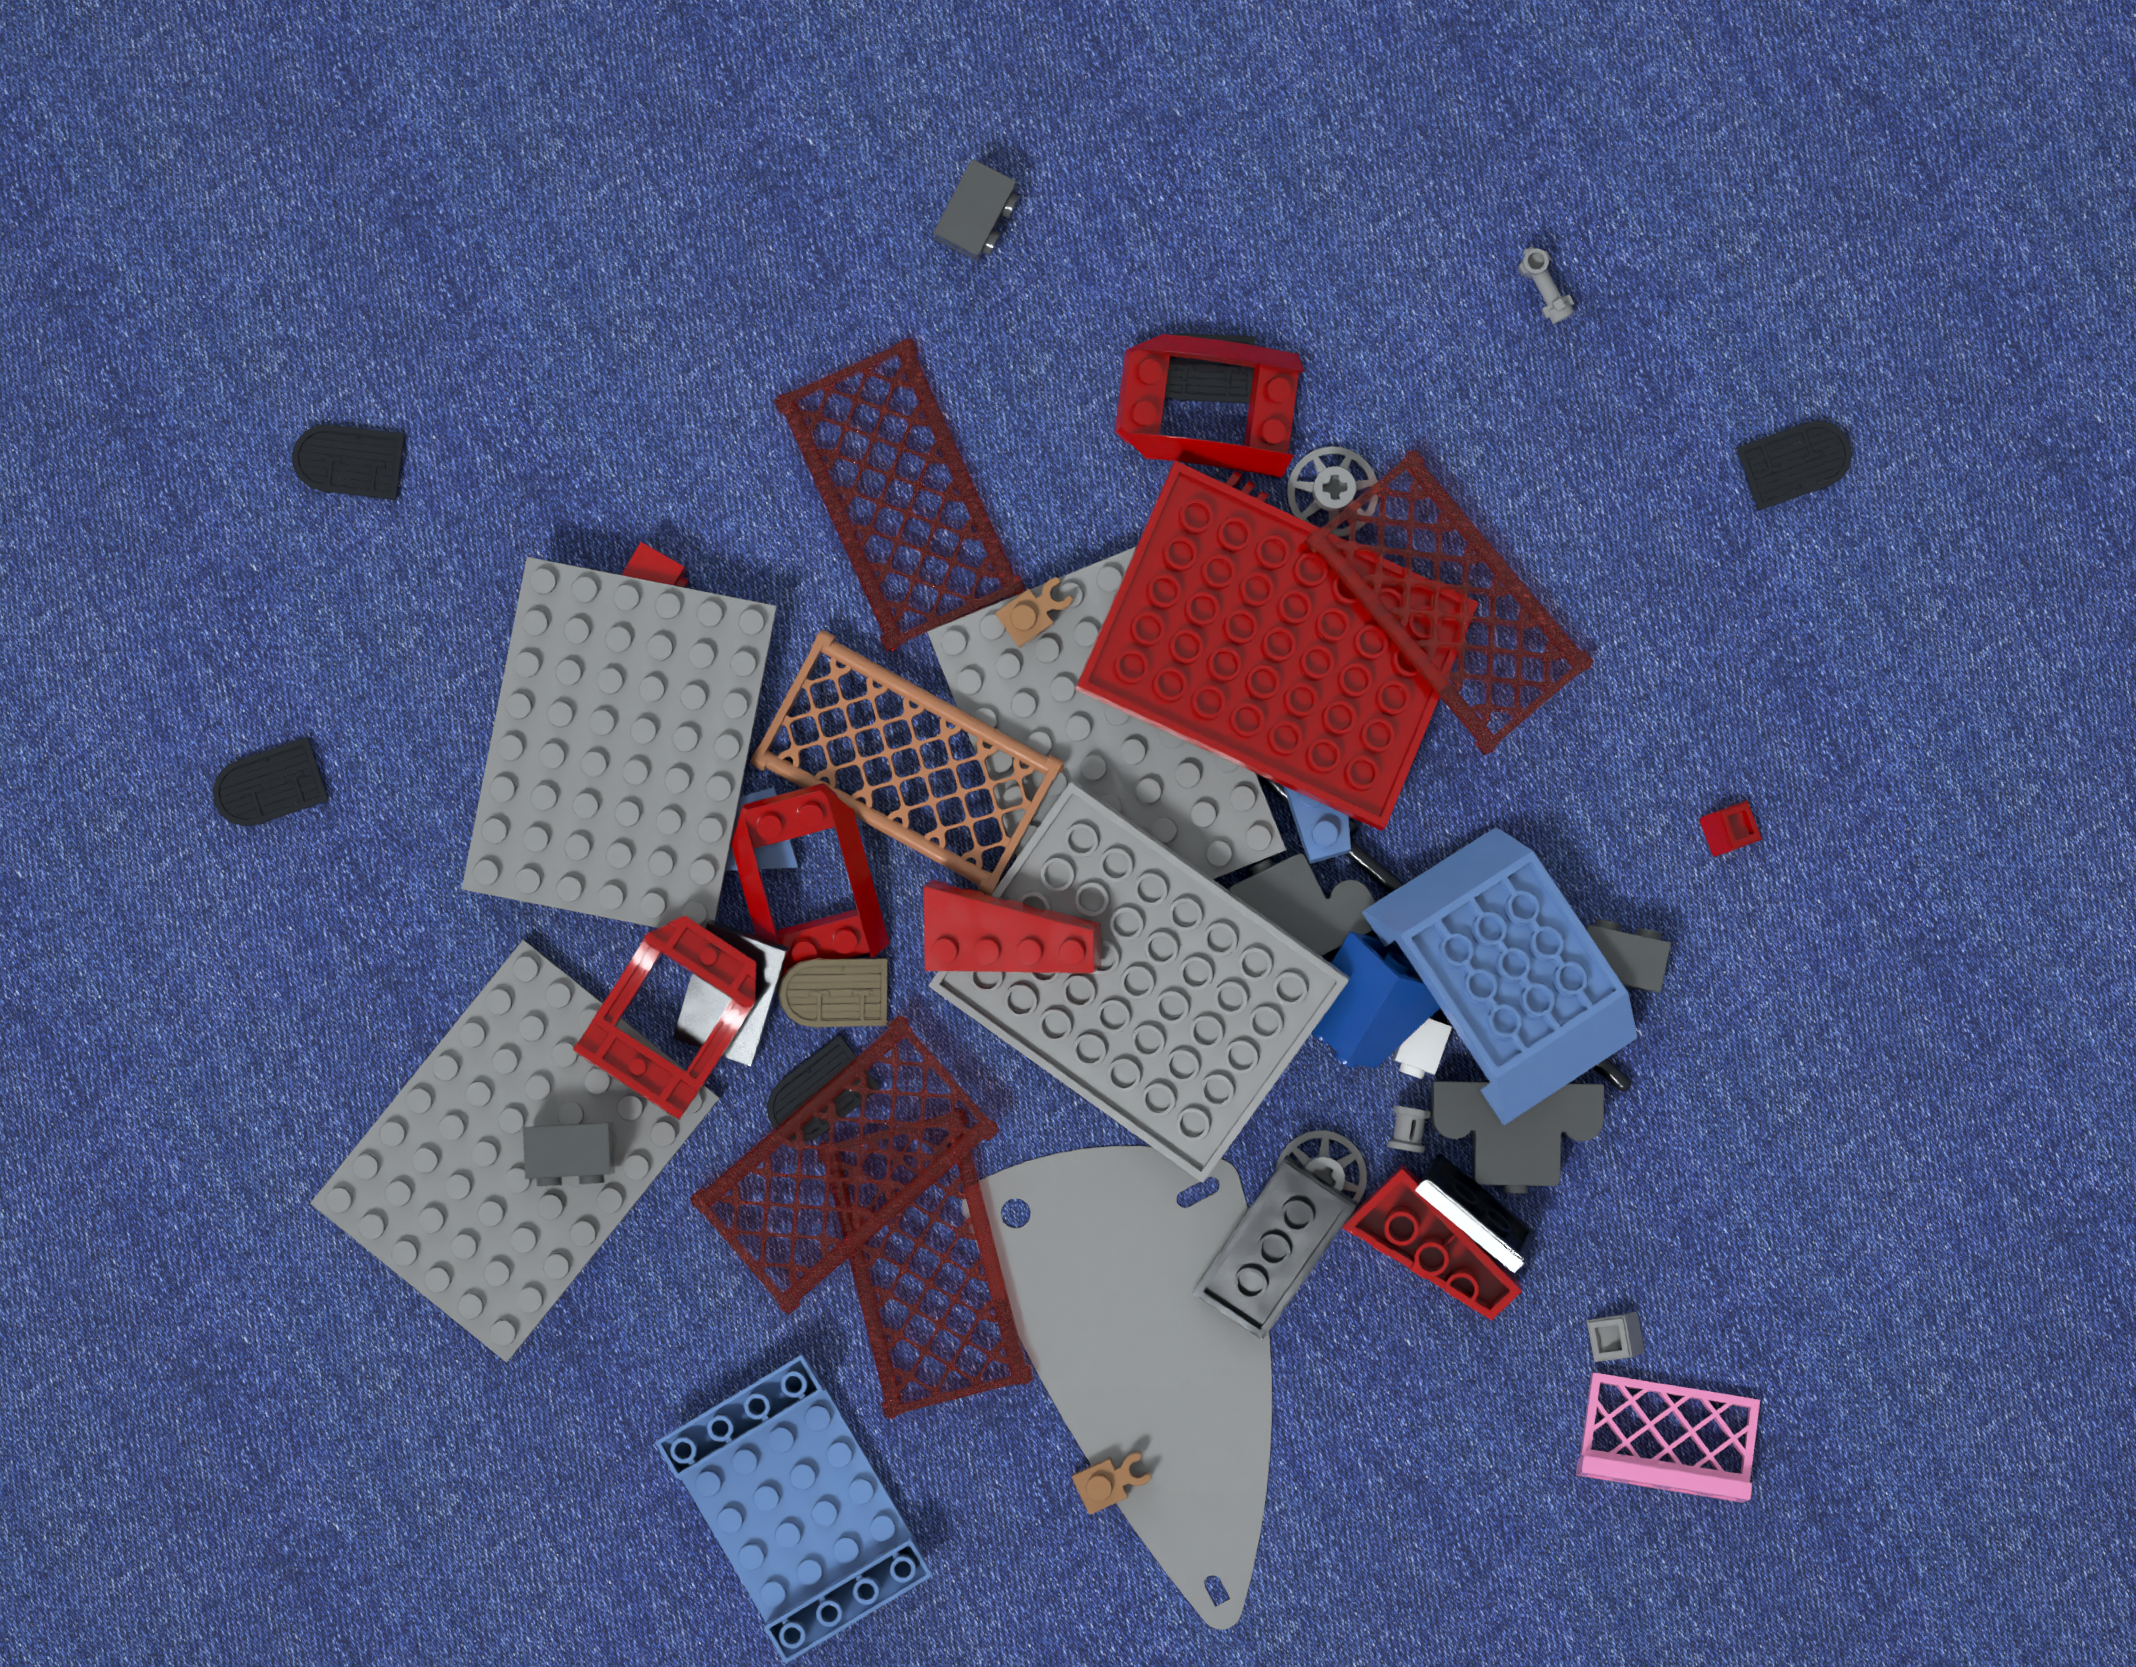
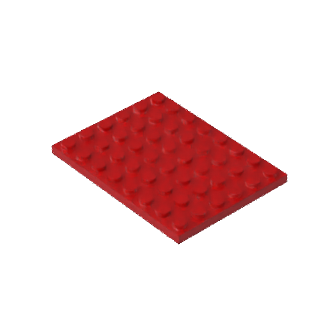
[1074,461,1479,831]

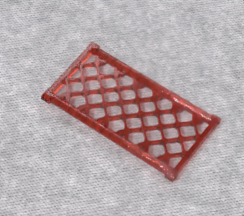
[773,338,1026,652]
[1304,449,1594,755]
[689,1014,1000,1315]
[816,1108,1034,1418]

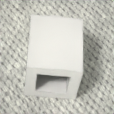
[1392,1018,1452,1079]

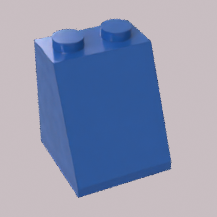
[1312,931,1440,1069]

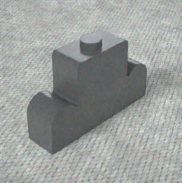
[1228,854,1375,956]
[1430,1081,1604,1194]

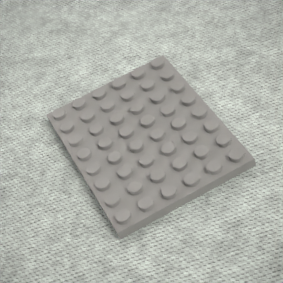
[927,547,1287,879]
[462,557,777,928]
[928,780,1351,1183]
[310,940,721,1363]

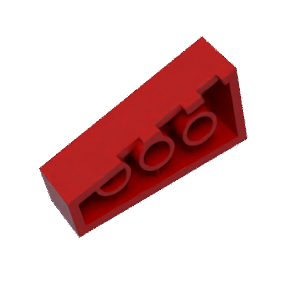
[923,879,1101,973]
[1341,1163,1522,1321]

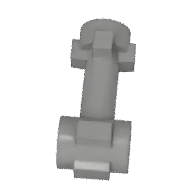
[1518,246,1575,325]

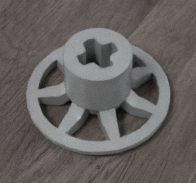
[1287,446,1378,537]
[1275,1130,1367,1204]

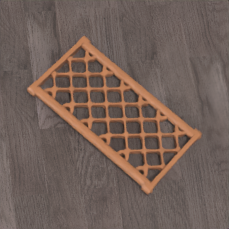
[750,629,1065,896]

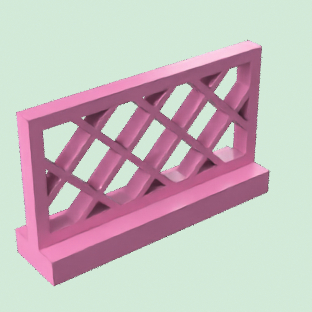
[1576,1372,1760,1503]

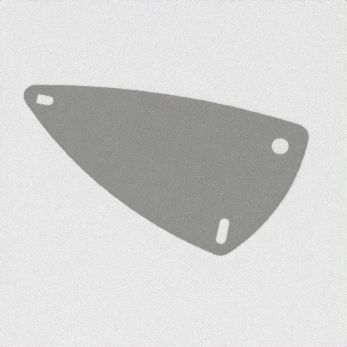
[962,1146,1272,1630]

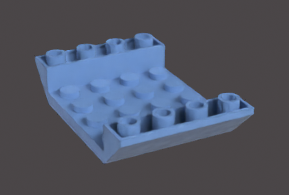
[1362,827,1638,1126]
[655,1354,933,1664]

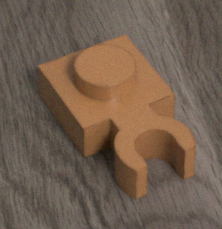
[995,577,1074,648]
[1071,1451,1152,1515]

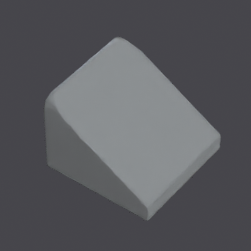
[1587,1312,1644,1362]

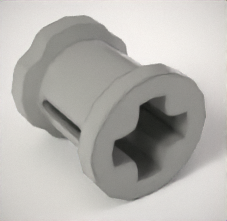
[1387,1105,1431,1153]

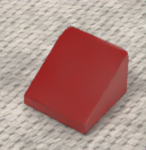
[1700,800,1762,857]

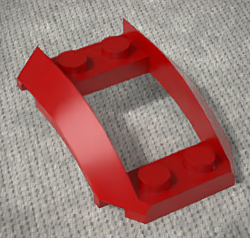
[1115,334,1305,478]
[731,783,890,979]
[572,915,756,1120]

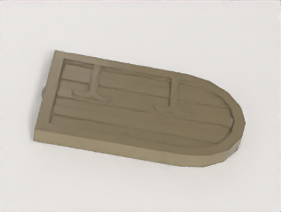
[778,958,888,1028]

